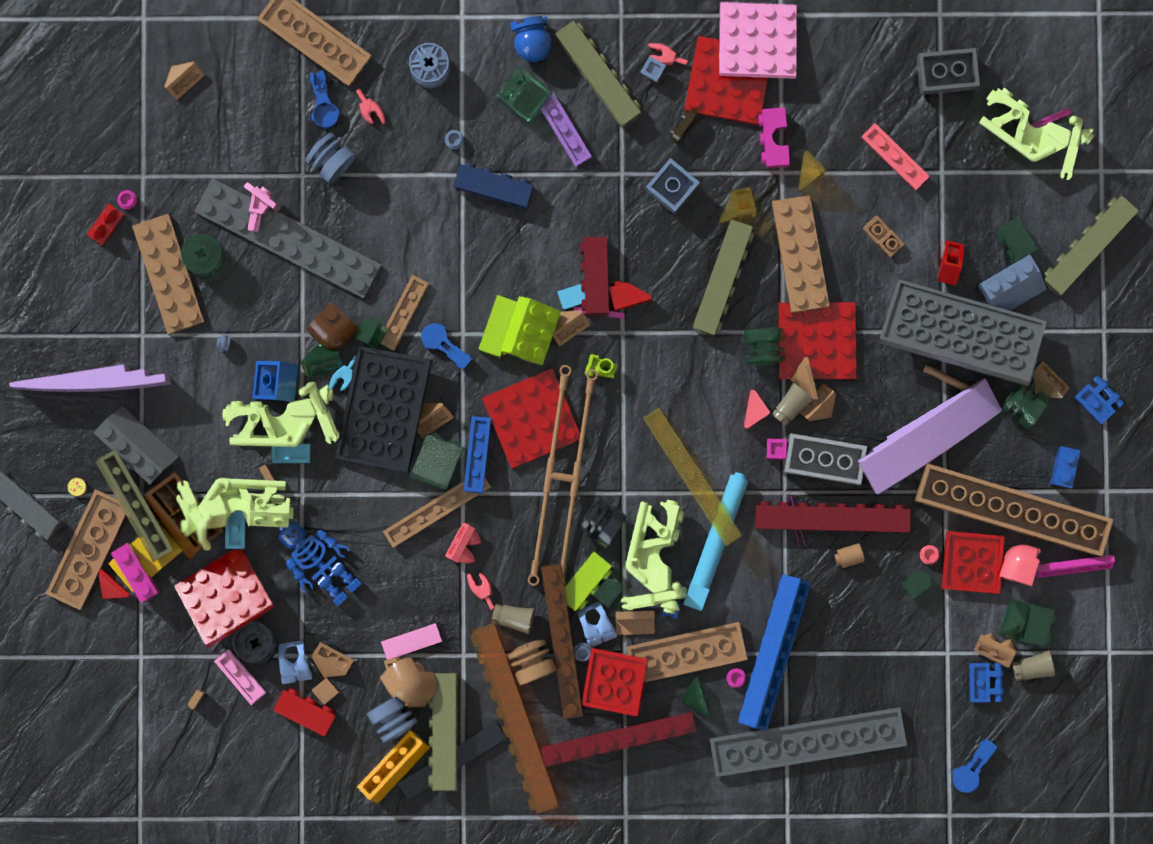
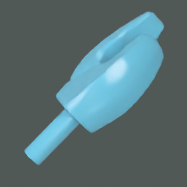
[329,356,356,391]

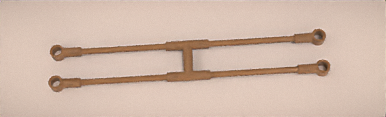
[528,365,598,586]

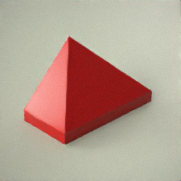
[98,569,132,599]

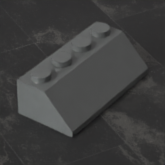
[94,406,179,485]
[0,472,65,541]

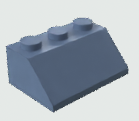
[978,255,1047,311]

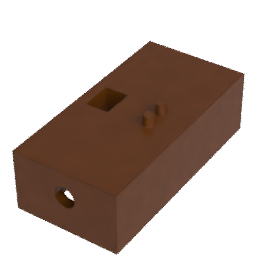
[143,472,224,560]

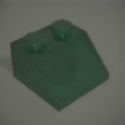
[495,66,553,123]

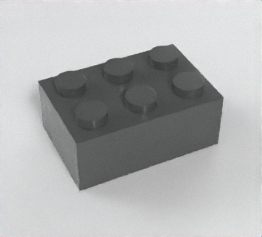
[916,48,980,95]

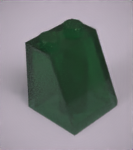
[410,432,464,491]

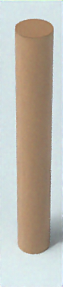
[923,364,971,391]

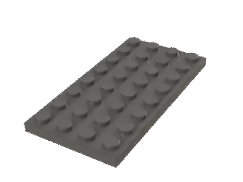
[878,279,1047,386]

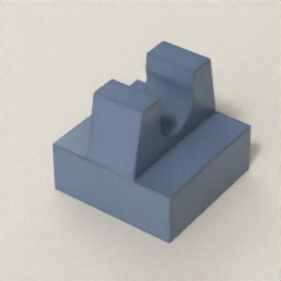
[640,56,666,83]

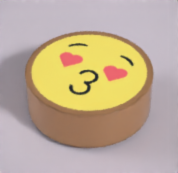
[67,477,87,497]

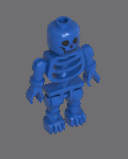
[278,521,363,607]

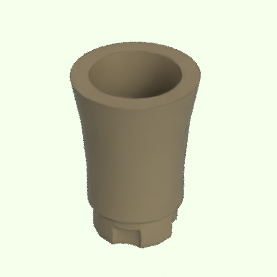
[772,382,814,426]
[492,604,535,635]
[1012,650,1055,681]

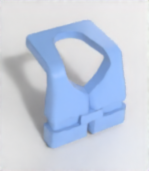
[577,602,617,648]
[278,640,312,684]

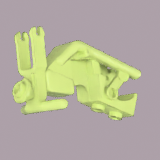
[979,88,1095,180]
[223,382,340,447]
[177,478,293,551]
[621,500,688,614]

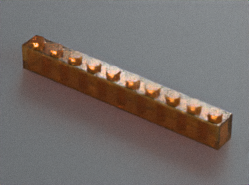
[470,623,559,814]

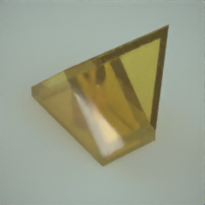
[798,151,826,191]
[718,188,757,223]

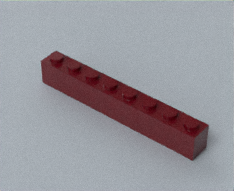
[755,502,910,533]
[541,712,696,767]

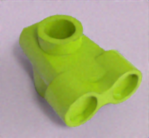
[585,354,618,378]

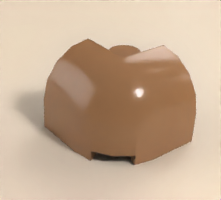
[380,657,436,707]

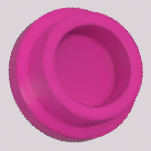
[118,190,137,210]
[727,668,746,688]

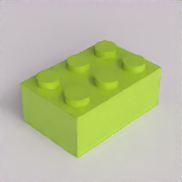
[500,296,561,365]

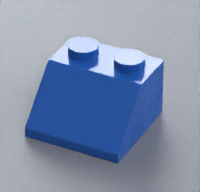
[252,361,298,402]

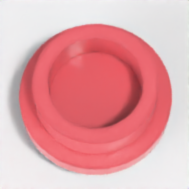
[920,545,939,565]

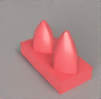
[445,522,481,563]

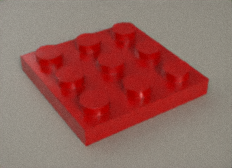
[941,531,1004,594]
[582,648,648,716]

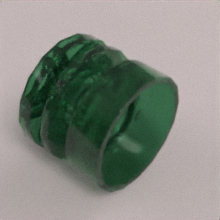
[181,234,225,277]
[744,327,786,366]
[1001,383,1052,430]

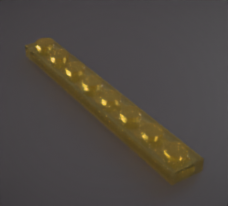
[643,408,742,546]

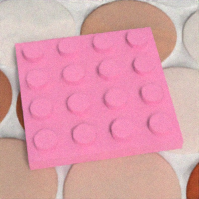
[719,2,796,79]

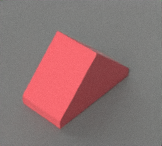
[743,390,770,429]

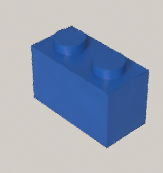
[1050,446,1080,489]

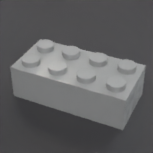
[783,434,867,485]

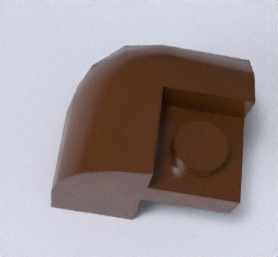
[306,302,361,349]

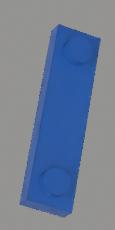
[464,416,491,494]

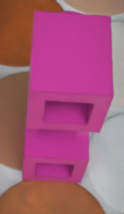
[758,108,790,169]
[111,543,161,603]

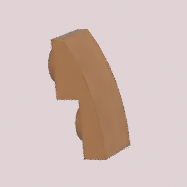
[862,216,904,257]

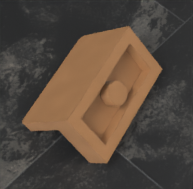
[616,611,655,635]

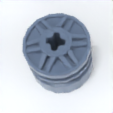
[409,43,450,88]
[305,132,356,184]
[367,696,418,742]

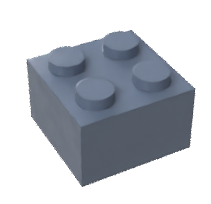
[645,158,700,214]

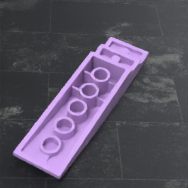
[9,365,171,392]
[858,378,1002,495]

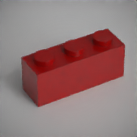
[273,688,337,737]

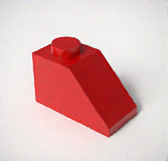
[937,240,964,285]
[608,281,652,311]

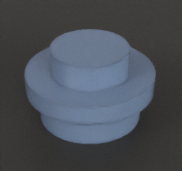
[445,130,464,149]
[216,333,230,352]
[574,642,591,661]

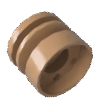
[508,640,557,685]

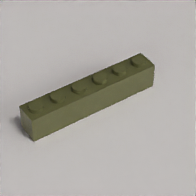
[555,20,642,128]
[1043,195,1139,297]
[692,219,754,337]
[96,450,173,563]
[429,673,458,791]

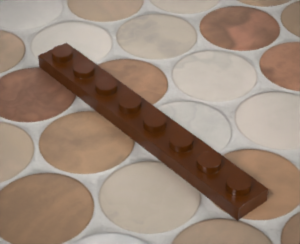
[541,564,584,719]

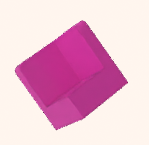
[766,439,787,460]

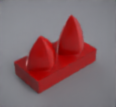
[86,203,125,246]

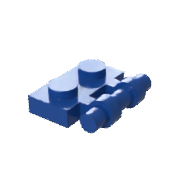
[1074,375,1124,425]
[969,663,1005,702]

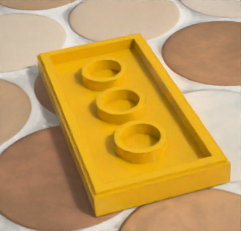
[108,521,182,593]

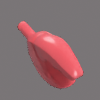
[648,43,687,65]
[356,89,385,124]
[467,573,495,610]

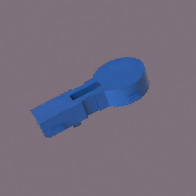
[310,71,340,129]
[421,323,473,370]
[952,738,997,793]

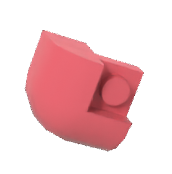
[1000,545,1041,586]

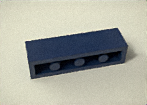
[453,163,533,209]

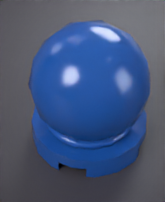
[510,16,552,62]

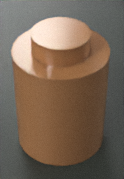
[834,543,865,568]

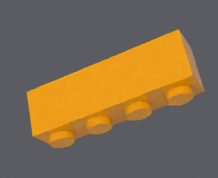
[358,730,430,804]

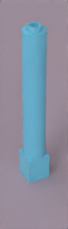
[683,472,749,611]

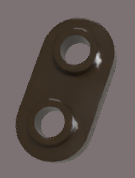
[670,108,698,143]

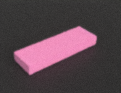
[381,623,442,660]
[214,649,267,705]

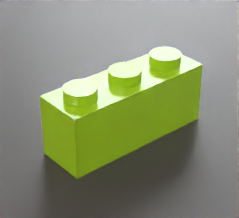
[478,295,517,358]
[565,552,612,611]

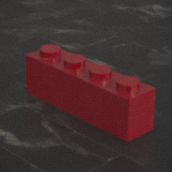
[580,237,609,316]

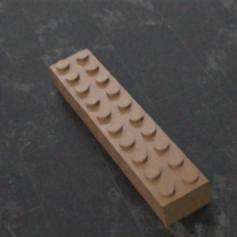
[914,464,1113,557]

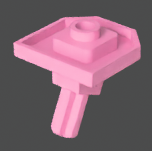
[244,182,281,232]

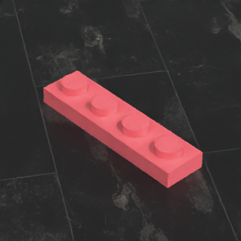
[861,124,930,191]

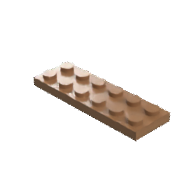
[257,0,372,87]
[772,195,829,313]
[132,214,205,334]
[46,489,126,610]
[626,622,747,682]

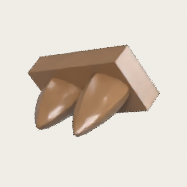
[973,633,1016,668]

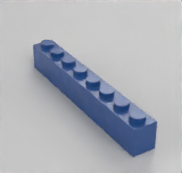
[738,574,811,731]

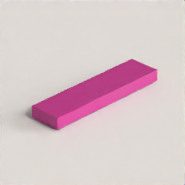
[1036,555,1115,578]

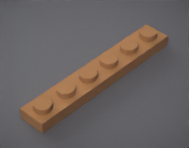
[383,478,491,548]

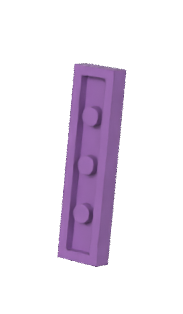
[536,92,592,167]

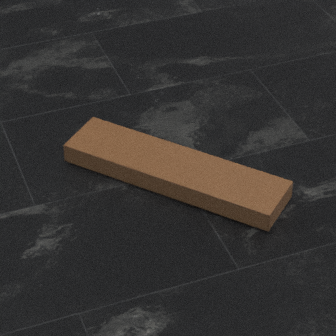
[377,275,429,352]

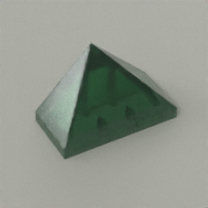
[301,345,343,378]
[999,598,1029,641]
[681,677,709,715]

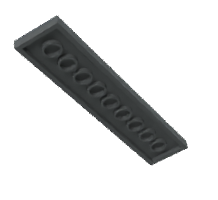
[194,178,382,299]
[709,707,907,777]

